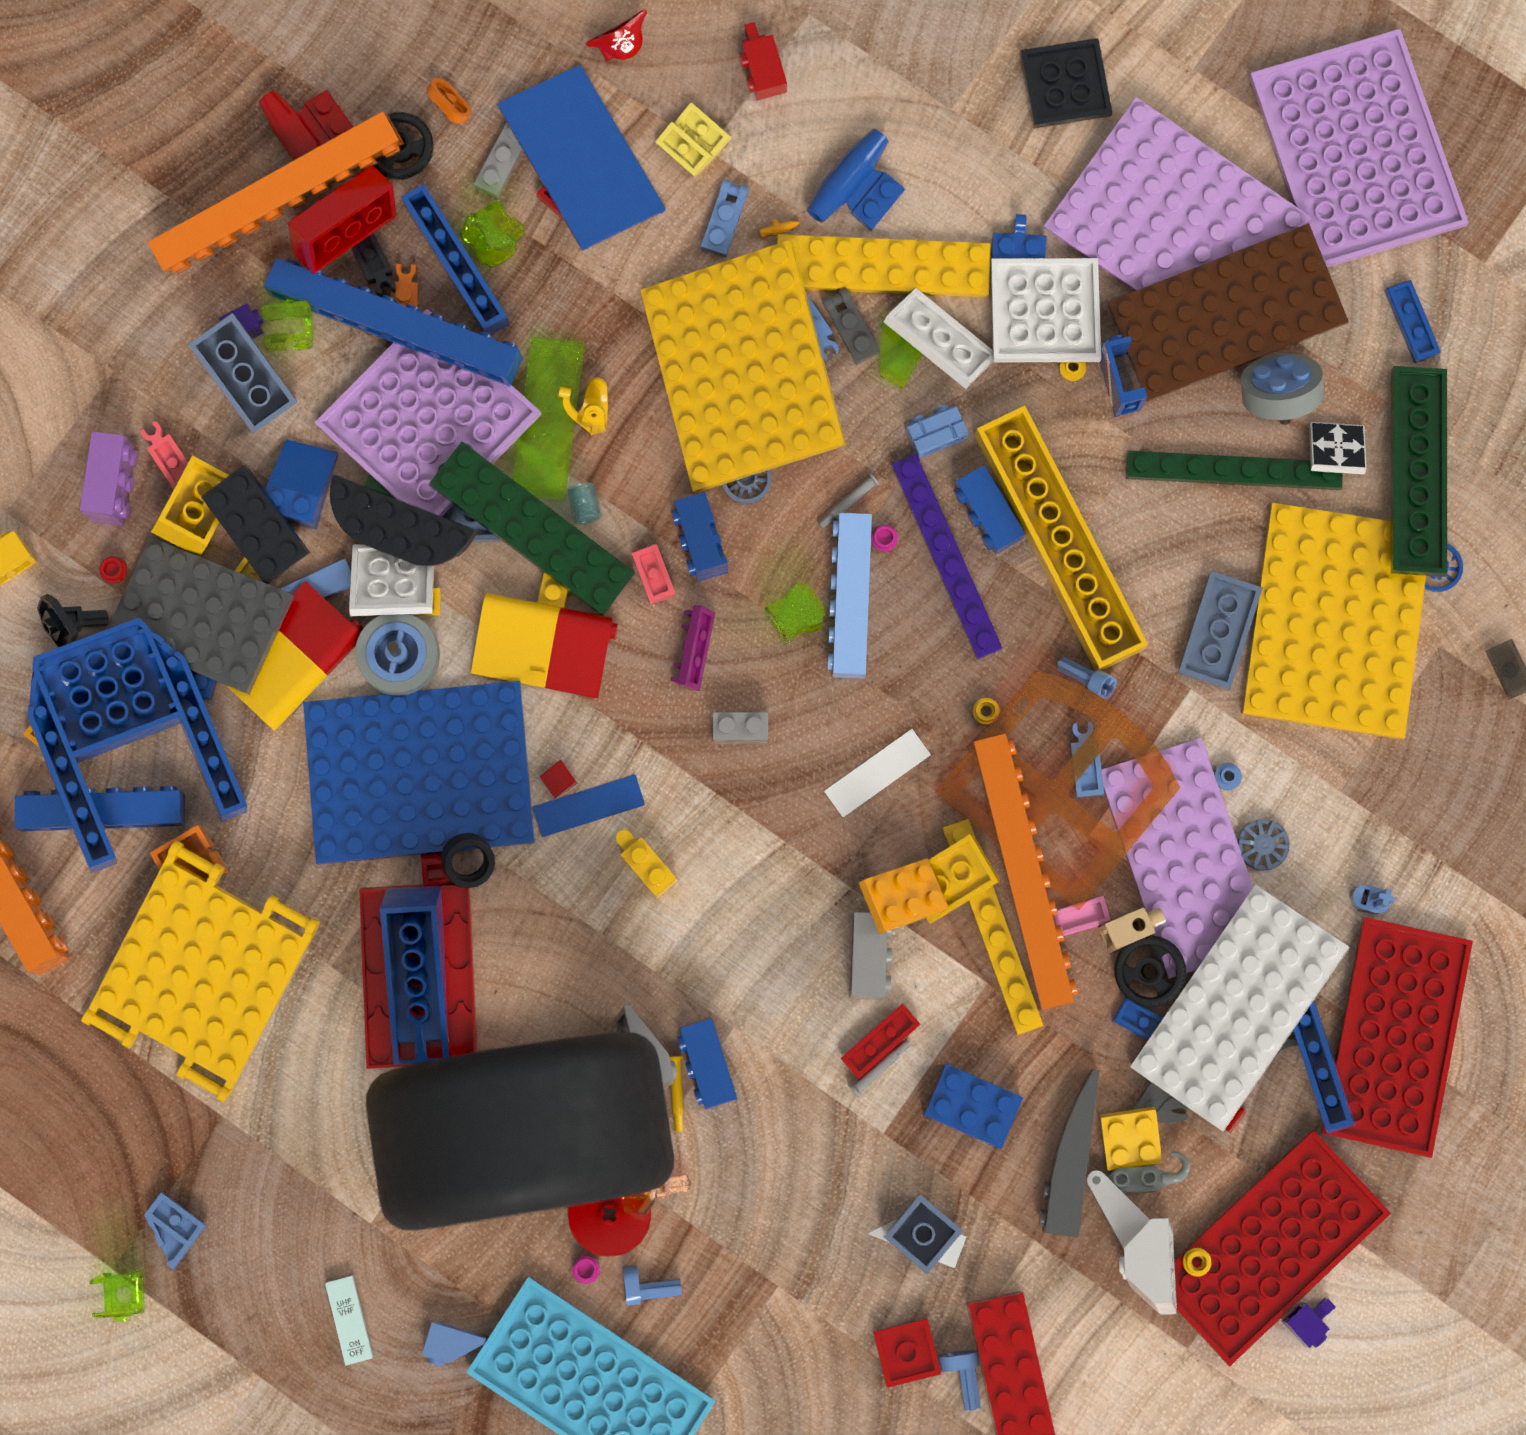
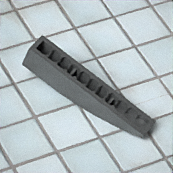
[1039,1069,1099,1238]

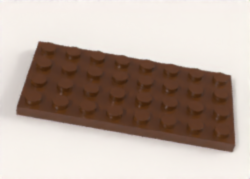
[1108,223,1349,402]

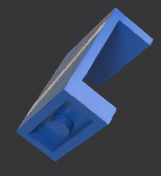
[1100,335,1147,417]

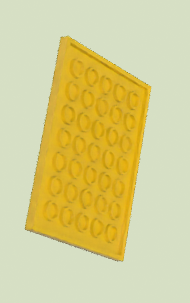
[640,240,846,493]
[1242,503,1426,740]

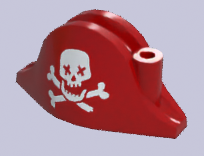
[585,9,647,62]

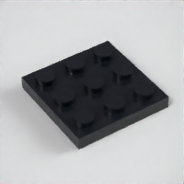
[1020,38,1113,128]

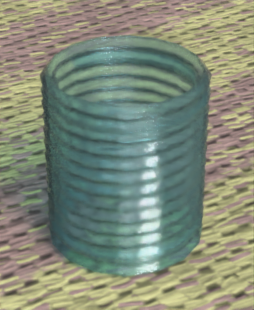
[567,483,602,524]

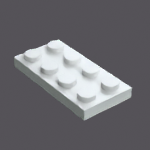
[884,288,993,389]

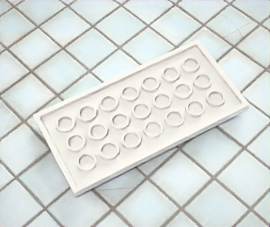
[1130,885,1349,1131]

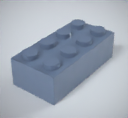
[188,313,297,433]

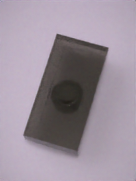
[1485,639,1526,700]

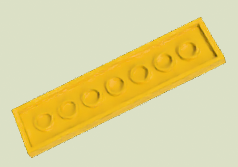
[778,234,990,298]

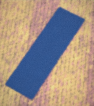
[533,775,645,837]

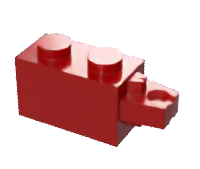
[739,22,787,101]

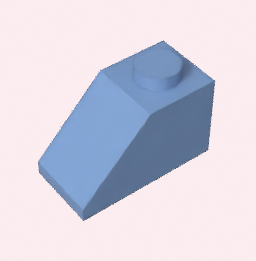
[422,1321,488,1366]

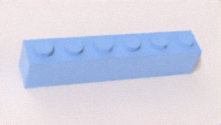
[828,513,872,679]

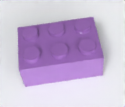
[80,432,138,526]

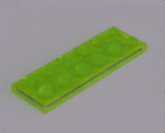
[513,337,585,500]

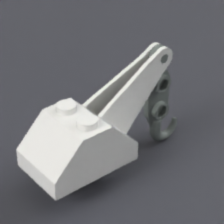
[1087,1151,1190,1315]

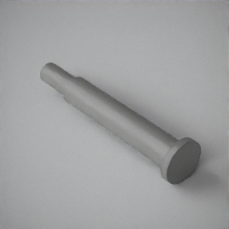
[818,473,880,529]
[848,1039,911,1098]

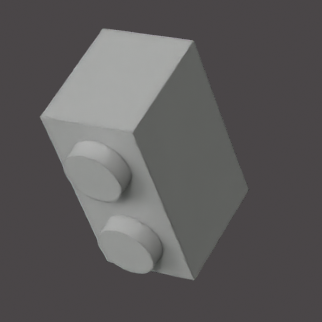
[713,712,768,744]

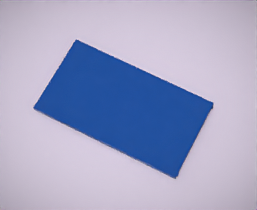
[497,65,666,251]

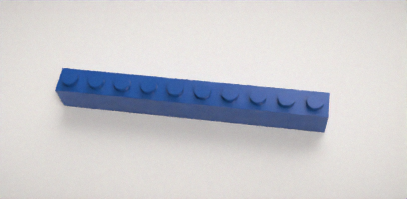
[263,258,523,387]

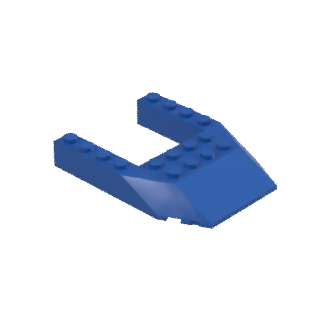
[27,618,247,874]

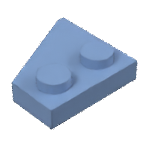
[144,1192,207,1270]

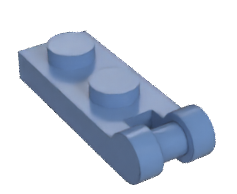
[701,179,750,257]

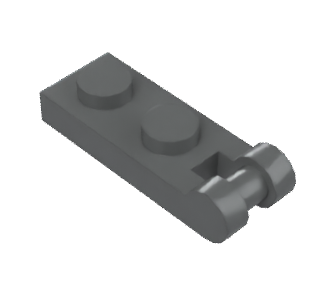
[821,287,880,365]

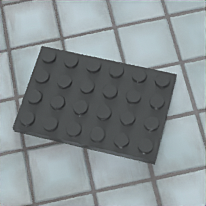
[107,537,294,695]

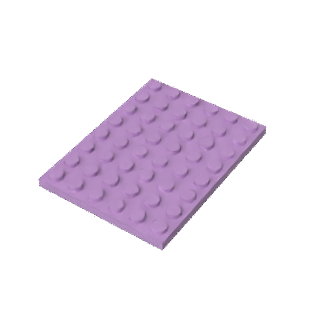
[1249,29,1469,268]
[1043,97,1311,291]

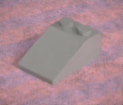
[615,1005,677,1092]

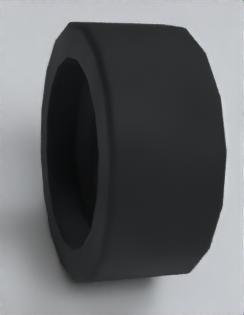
[440,833,495,888]

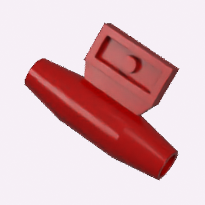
[259,89,354,161]

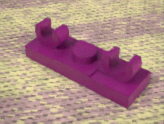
[671,605,715,691]

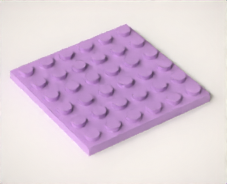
[314,309,542,516]

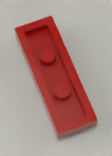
[840,1003,921,1079]

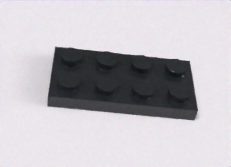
[201,465,311,584]

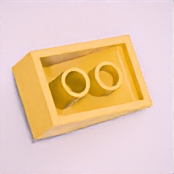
[151,455,229,557]

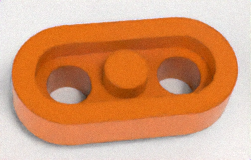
[426,78,472,124]

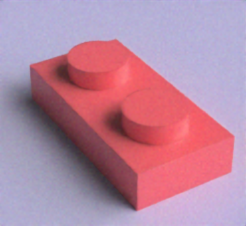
[632,544,676,605]

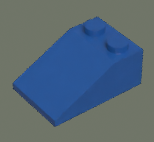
[265,439,339,530]

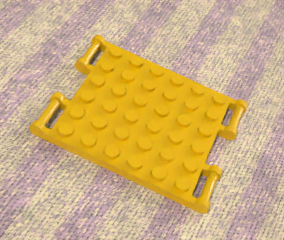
[81,840,321,1103]

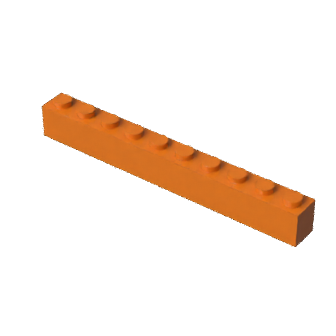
[974,734,1078,1010]

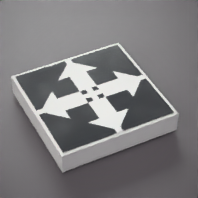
[1309,422,1367,474]

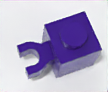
[1282,1298,1336,1348]

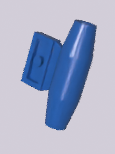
[806,129,905,231]

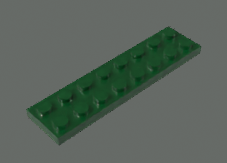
[1391,366,1447,577]
[429,441,635,615]

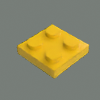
[1099,1106,1162,1171]

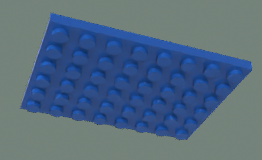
[303,681,535,865]

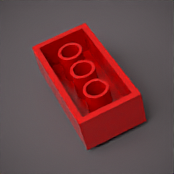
[288,165,397,274]

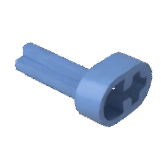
[1057,657,1117,700]
[1350,885,1395,914]
[623,1265,682,1306]
[939,1350,981,1411]

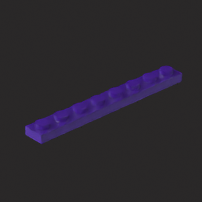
[891,454,1002,660]

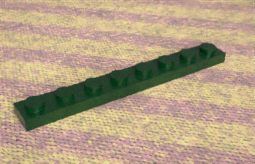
[1126,451,1343,490]

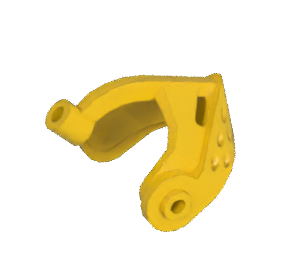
[558,378,608,435]

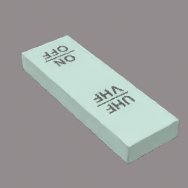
[325,1275,374,1366]

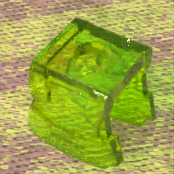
[460,199,525,268]
[260,300,314,352]
[764,583,825,645]
[89,1271,145,1322]

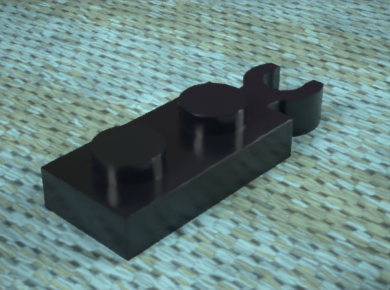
[351,233,396,297]

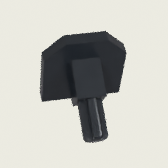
[37,594,108,647]

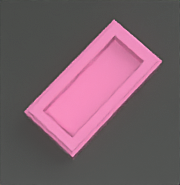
[1053,896,1111,936]

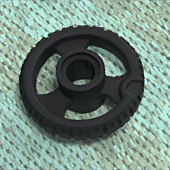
[374,112,434,180]
[1114,935,1186,1007]

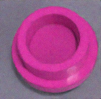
[871,525,898,552]
[572,1255,600,1284]

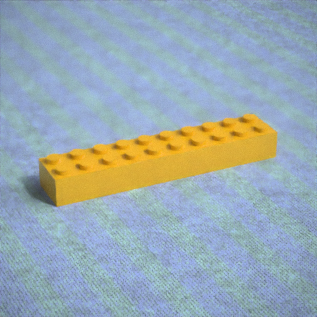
[975,406,1149,671]

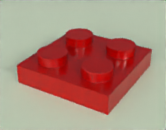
[873,1318,941,1388]

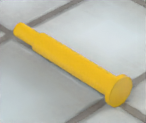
[669,1056,684,1132]

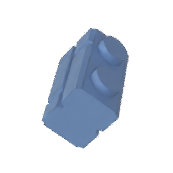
[905,404,969,459]

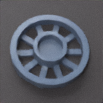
[722,470,772,504]
[1238,819,1290,871]

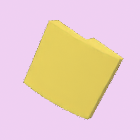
[655,102,732,176]

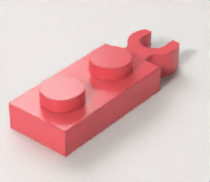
[140,421,188,489]

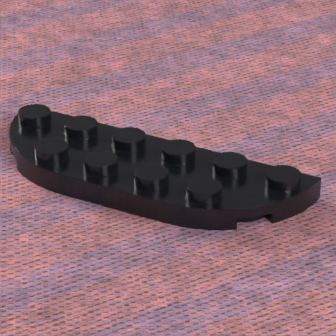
[330,475,478,566]

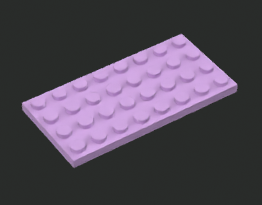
[1102,738,1253,979]

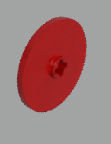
[568,1193,651,1257]

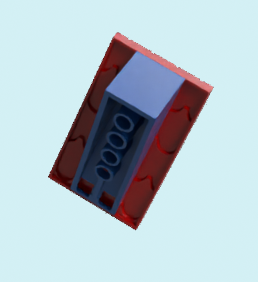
[359,882,478,1069]

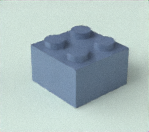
[883,1194,963,1274]

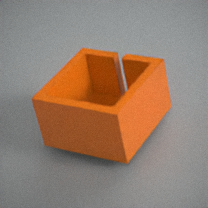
[150,824,229,880]

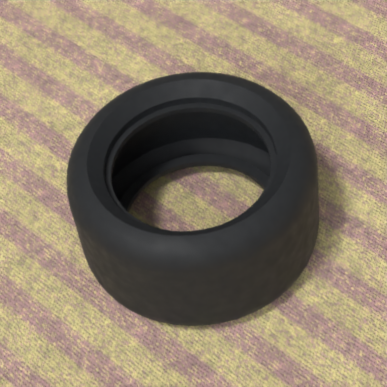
[366,1032,674,1231]

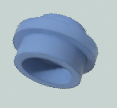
[1214,763,1242,790]

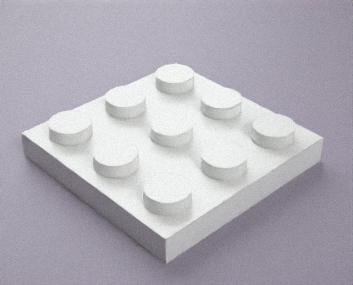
[349,544,434,616]

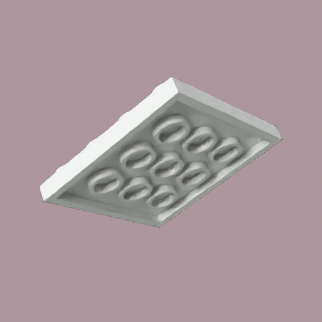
[991,258,1101,362]

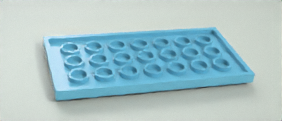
[466,1277,716,1435]

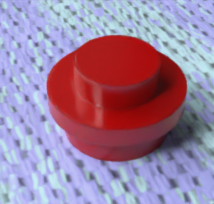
[99,556,127,584]

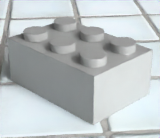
[850,912,893,1000]

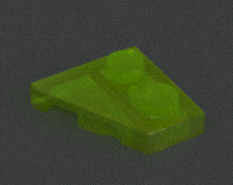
[880,318,923,390]

